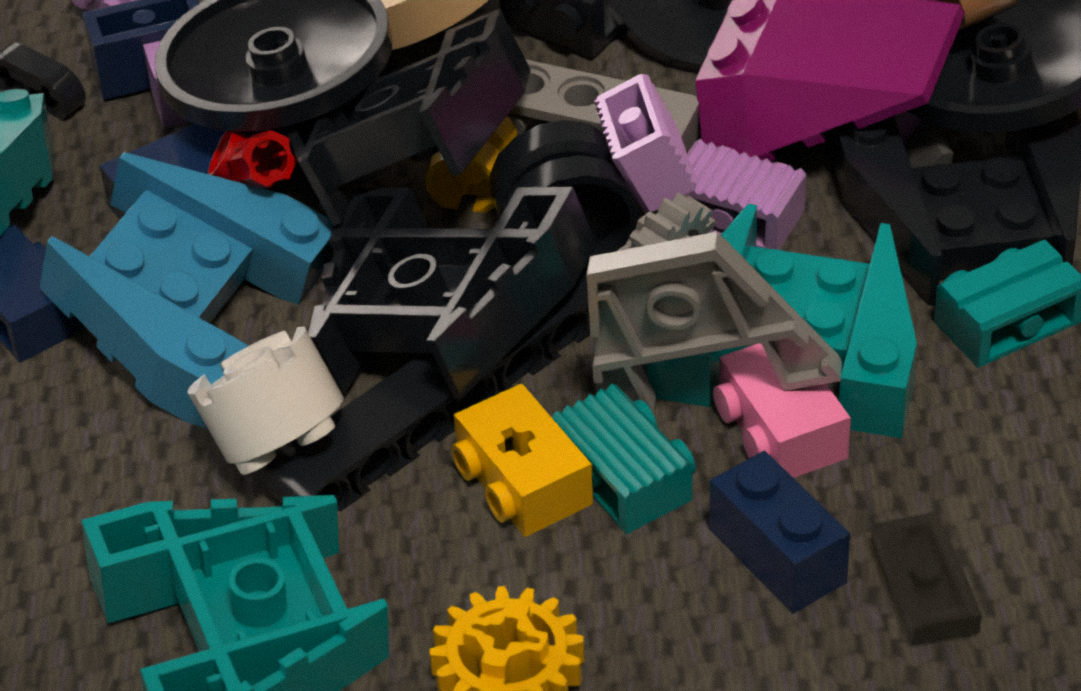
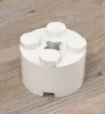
[188,327,344,475]

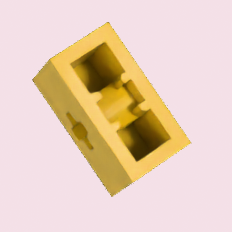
[451,383,593,537]

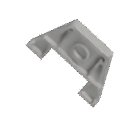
[587,231,842,414]

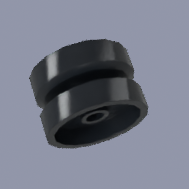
[490,120,639,255]

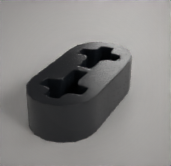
[0,42,86,120]

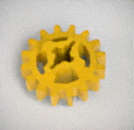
[429,586,585,691]

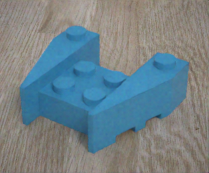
[39,152,334,428]

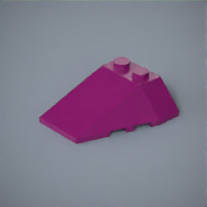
[695,0,965,162]

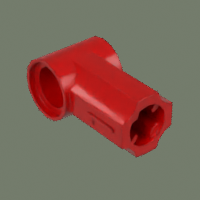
[208,130,297,191]

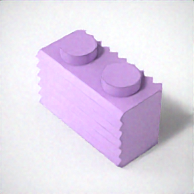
[594,74,697,213]
[686,139,806,250]

